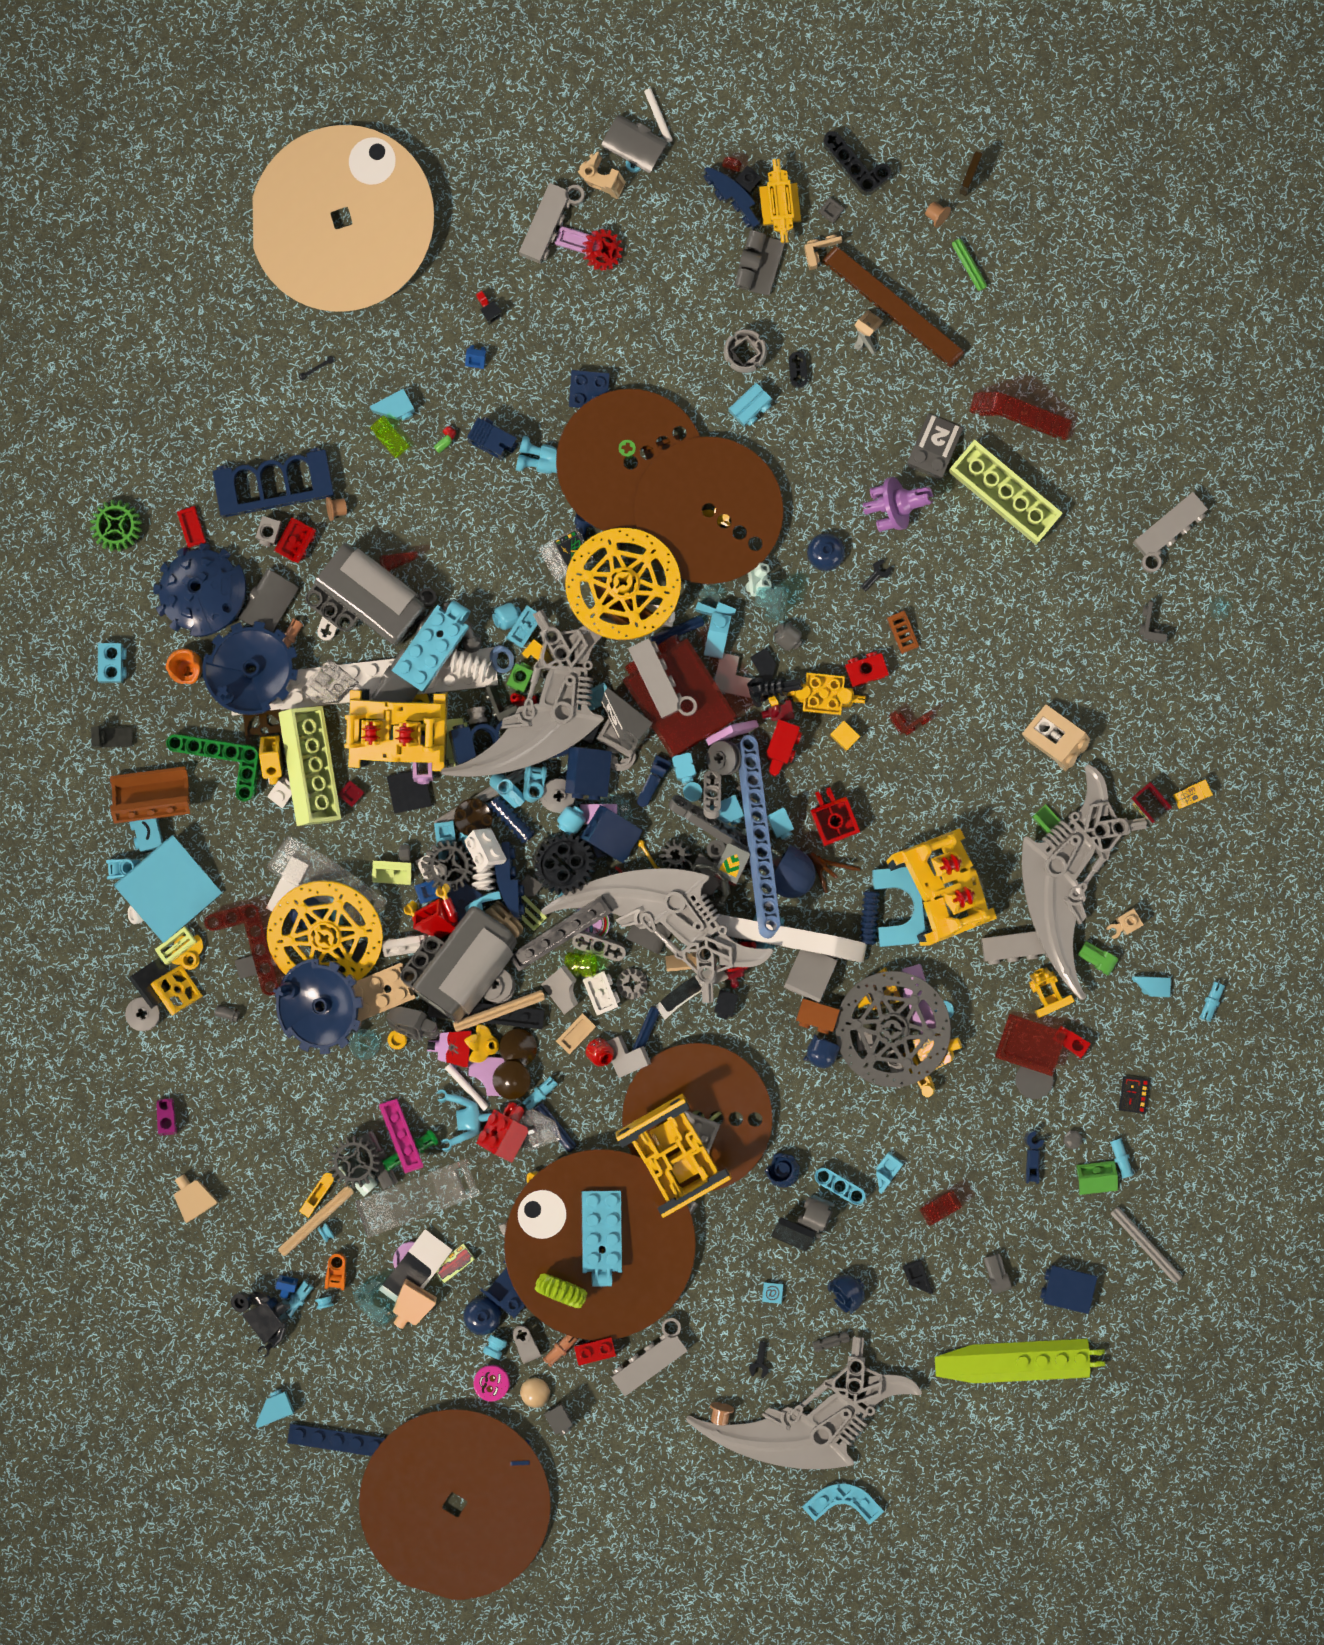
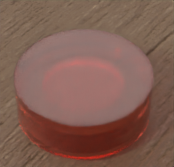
[722,157,742,172]

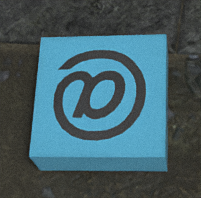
[762,1282,783,1304]

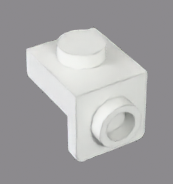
[267,775,292,808]

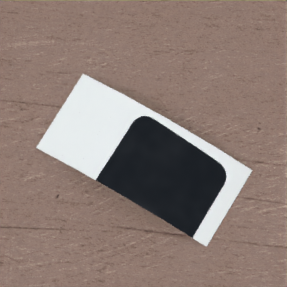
[656,965,729,1020]
[379,1230,452,1302]

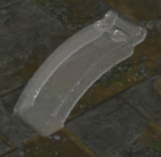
[266,836,387,931]
[355,1158,481,1238]

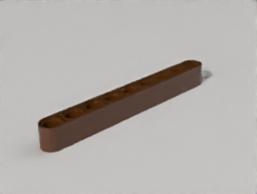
[822,246,964,368]

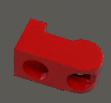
[1052,1026,1091,1059]

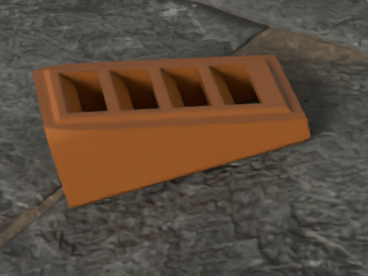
[887,610,919,654]

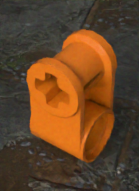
[325,1252,347,1291]

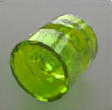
[564,952,597,978]

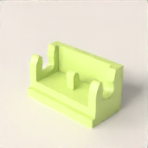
[372,861,412,885]

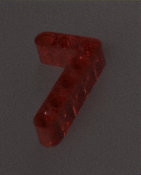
[969,392,1073,440]
[204,904,280,996]

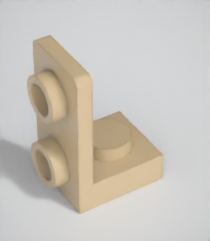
[804,235,842,270]
[665,942,704,971]

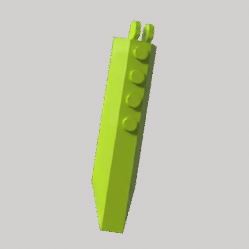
[935,1339,1106,1383]

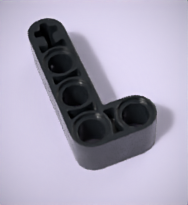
[823,131,891,196]

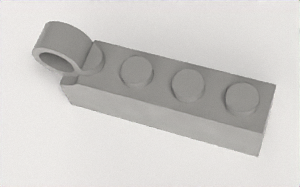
[519,183,585,264]
[1133,492,1208,573]
[628,638,697,719]
[981,931,1048,965]
[611,1317,688,1396]

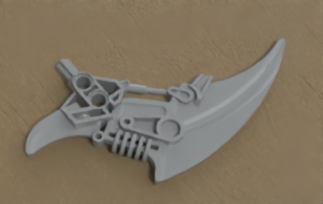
[441,609,617,777]
[1022,765,1147,1000]
[541,868,774,1003]
[686,1337,922,1469]

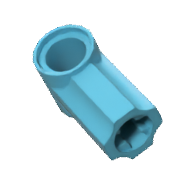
[490,774,524,808]

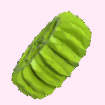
[535,1273,587,1308]

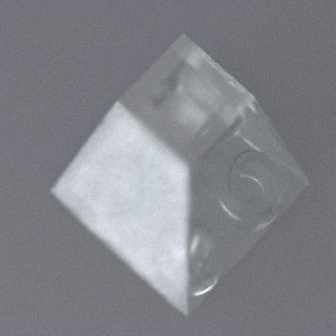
[301,658,359,703]
[519,1109,562,1152]

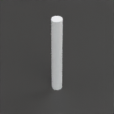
[644,88,673,143]
[445,1063,489,1111]

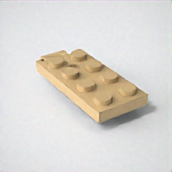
[353,963,416,1021]

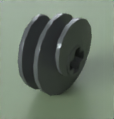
[706,741,742,775]

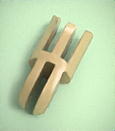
[485,900,523,938]

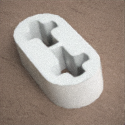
[317,606,337,641]

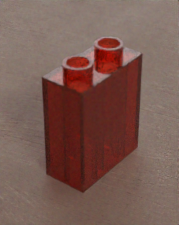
[622,635,738,758]

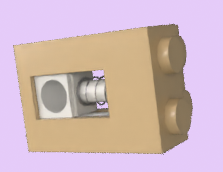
[1022,705,1091,772]

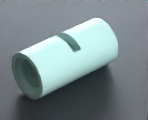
[339,1157,378,1197]

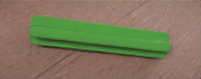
[952,239,987,291]

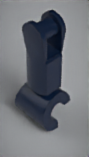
[637,755,672,807]
[1024,1130,1044,1184]

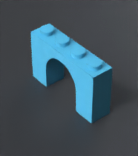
[872,867,929,947]

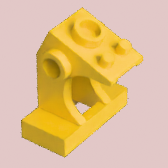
[1029,968,1074,1018]

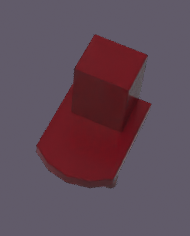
[722,965,748,989]

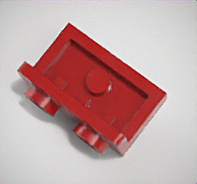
[274,518,316,563]

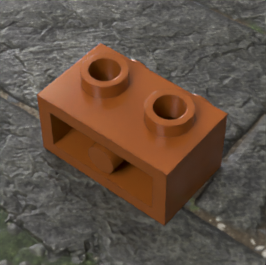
[796,999,840,1035]

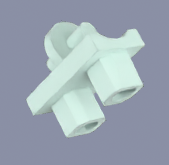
[746,563,772,600]

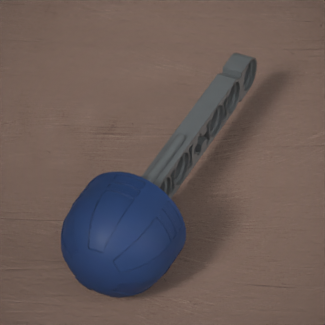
[668,795,816,898]

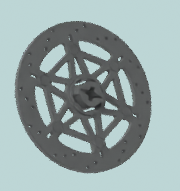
[835,971,951,1087]

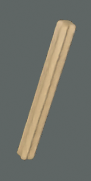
[453,990,545,1032]
[278,1186,354,1256]

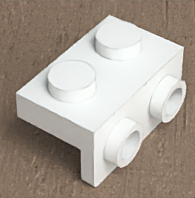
[464,828,507,872]
[583,971,620,1015]

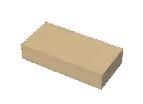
[556,1013,596,1054]

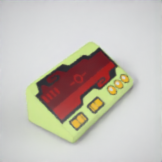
[436,1244,475,1283]

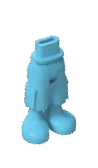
[516,436,557,474]

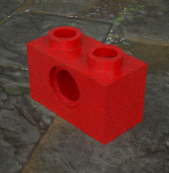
[845,651,889,688]
[574,1337,616,1366]

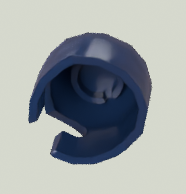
[803,1034,840,1069]

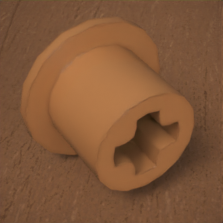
[925,201,951,228]
[326,496,347,521]
[710,1402,734,1426]

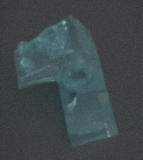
[754,583,789,624]
[352,1279,396,1328]

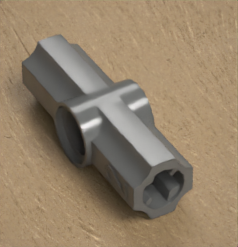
[358,1130,398,1190]

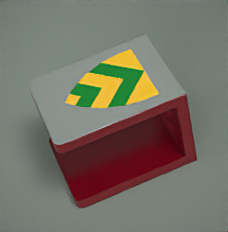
[1129,782,1172,825]
[715,844,750,886]

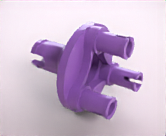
[863,477,933,532]

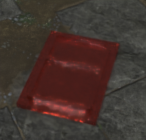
[995,1014,1067,1077]

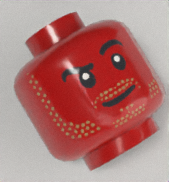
[586,1038,614,1067]

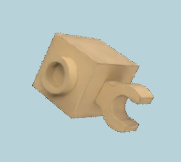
[1106,909,1143,939]

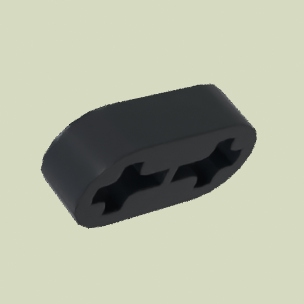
[789,352,808,389]

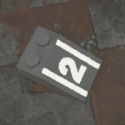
[906,413,963,480]
[601,687,653,752]

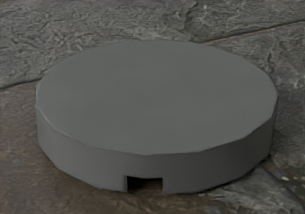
[1015,1061,1054,1099]

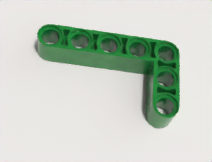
[166,734,260,801]

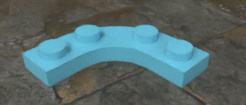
[802,1483,884,1524]

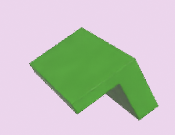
[1031,804,1060,841]
[1076,1161,1118,1195]

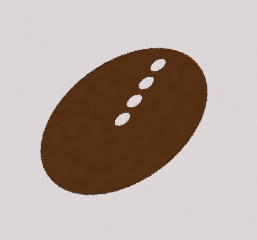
[556,389,700,536]
[634,437,783,584]
[622,1043,772,1191]

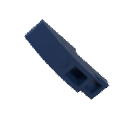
[703,167,760,230]
[495,842,525,921]

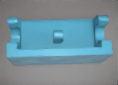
[506,606,538,648]

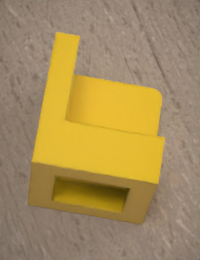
[830,721,860,751]

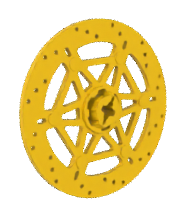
[565,528,681,640]
[267,880,383,981]

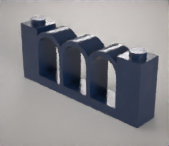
[212,448,335,518]
[448,721,569,766]

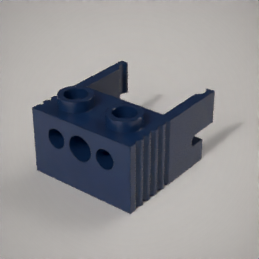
[467,417,518,461]
[480,1260,525,1318]

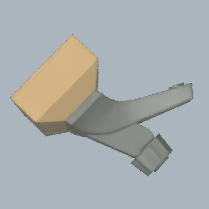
[854,310,883,354]

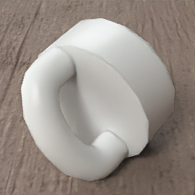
[128,906,144,924]

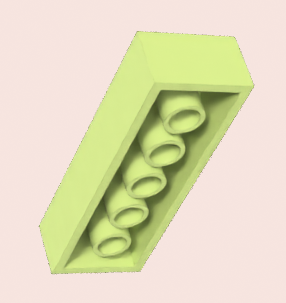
[949,440,1063,545]
[279,706,341,826]

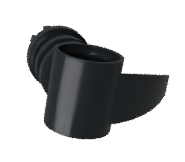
[747,677,803,707]

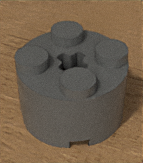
[797,1195,835,1239]

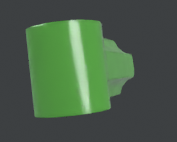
[1078,941,1119,976]

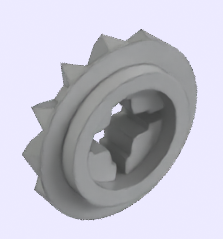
[606,746,636,771]
[616,968,647,999]

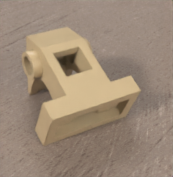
[578,152,626,199]

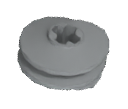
[540,778,575,813]
[483,969,515,1004]
[125,997,160,1031]

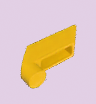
[903,1048,935,1097]
[299,1173,334,1218]

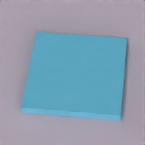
[114,835,222,943]

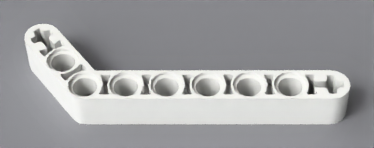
[711,914,867,963]

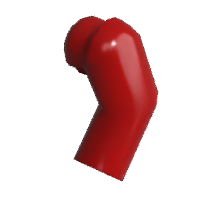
[510,692,539,706]

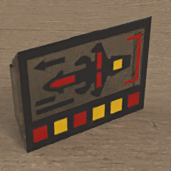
[1119,1076,1150,1114]

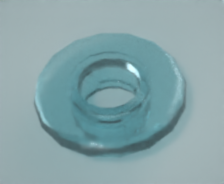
[349,1029,380,1060]

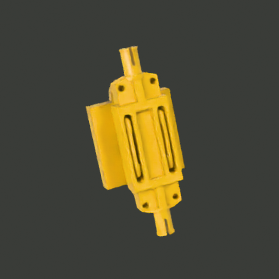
[759,159,801,243]
[787,673,865,715]

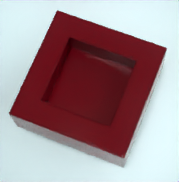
[338,781,365,808]

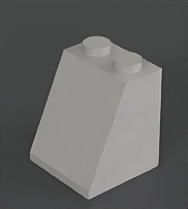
[783,950,837,1003]

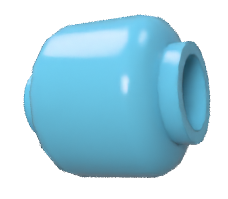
[492,603,522,630]
[557,806,586,835]

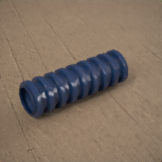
[489,795,535,843]
[859,891,880,945]

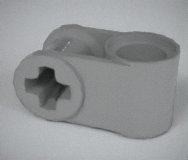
[513,1325,541,1364]

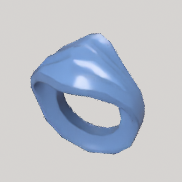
[490,645,514,673]

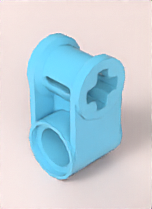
[523,766,547,803]
[106,859,141,880]

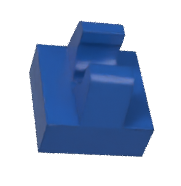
[465,345,486,369]
[414,880,440,904]
[275,1275,298,1299]

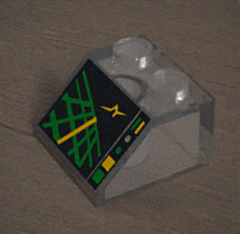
[538,528,595,582]

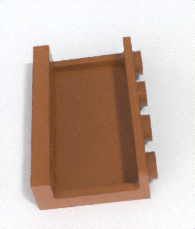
[110,767,190,824]

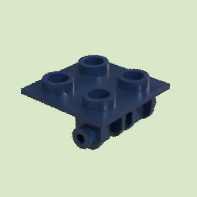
[569,370,610,408]

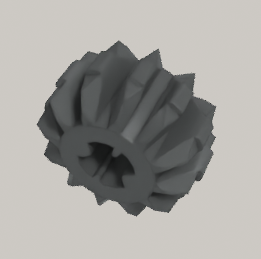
[659,839,692,870]

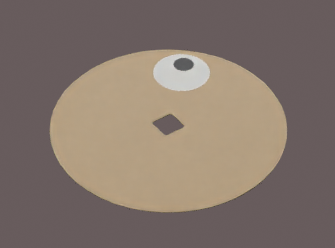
[253,125,434,312]

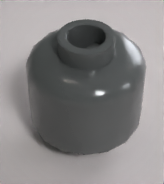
[773,622,802,651]

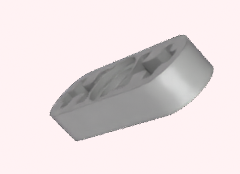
[703,771,721,819]
[572,931,626,961]

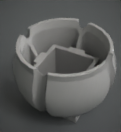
[724,329,767,373]

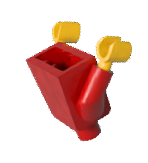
[404,883,459,938]

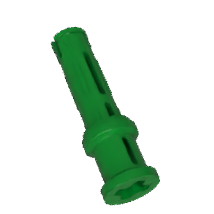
[382,1130,438,1171]

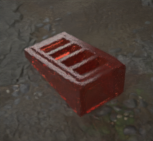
[380,551,419,571]

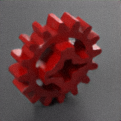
[582,229,623,271]

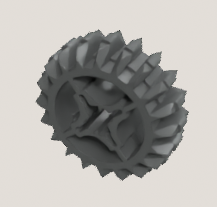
[422,840,474,892]
[328,1136,380,1188]

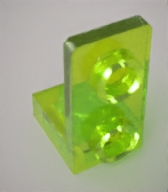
[369,415,409,459]

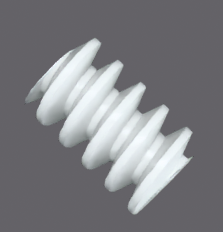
[450,649,492,682]
[472,860,496,890]

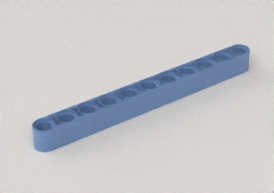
[737,735,780,939]

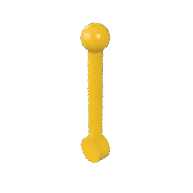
[637,839,660,869]

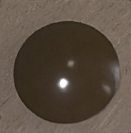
[454,798,493,836]
[500,1029,537,1066]
[493,1061,531,1099]

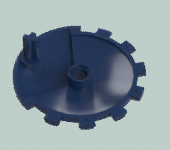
[153,544,246,637]
[203,621,298,715]
[273,959,364,1054]

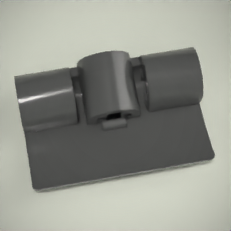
[601,114,668,173]
[734,230,785,296]
[238,569,299,632]
[371,649,419,710]
[626,922,671,955]

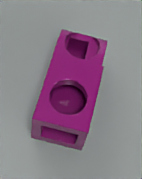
[157,1098,177,1136]

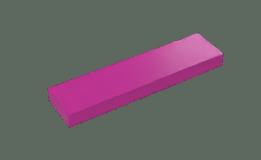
[379,1099,423,1173]

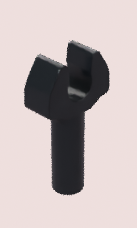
[860,560,891,592]
[749,1341,769,1378]

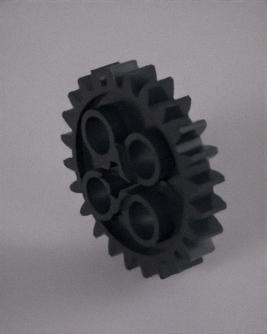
[534,833,596,896]

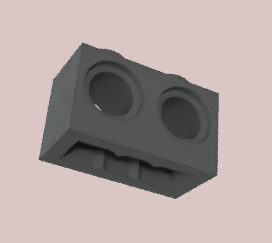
[544,1402,573,1436]

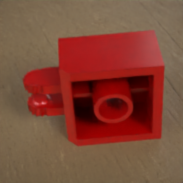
[766,719,802,777]
[810,787,860,847]
[476,1102,528,1163]

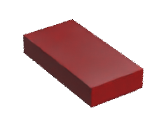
[177,506,207,548]

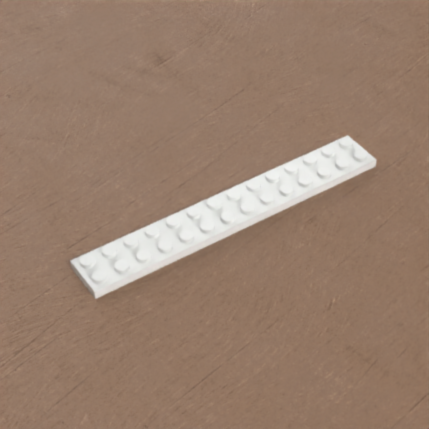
[231,647,498,716]

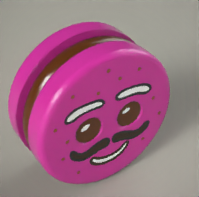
[473,1365,510,1401]

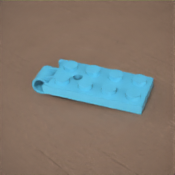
[392,600,471,693]
[582,1191,622,1287]

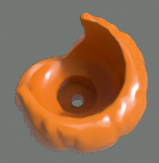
[166,649,203,684]

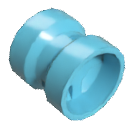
[483,1334,507,1360]

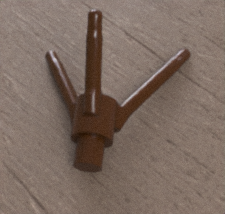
[808,853,861,893]

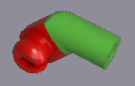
[434,426,456,453]

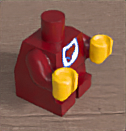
[761,696,795,721]

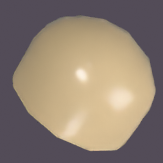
[520,1377,550,1409]

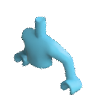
[437,1090,492,1152]

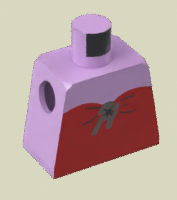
[427,1031,472,1068]

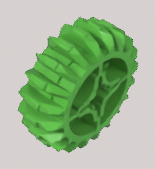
[90,500,142,552]

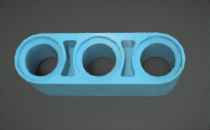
[814,1168,865,1205]

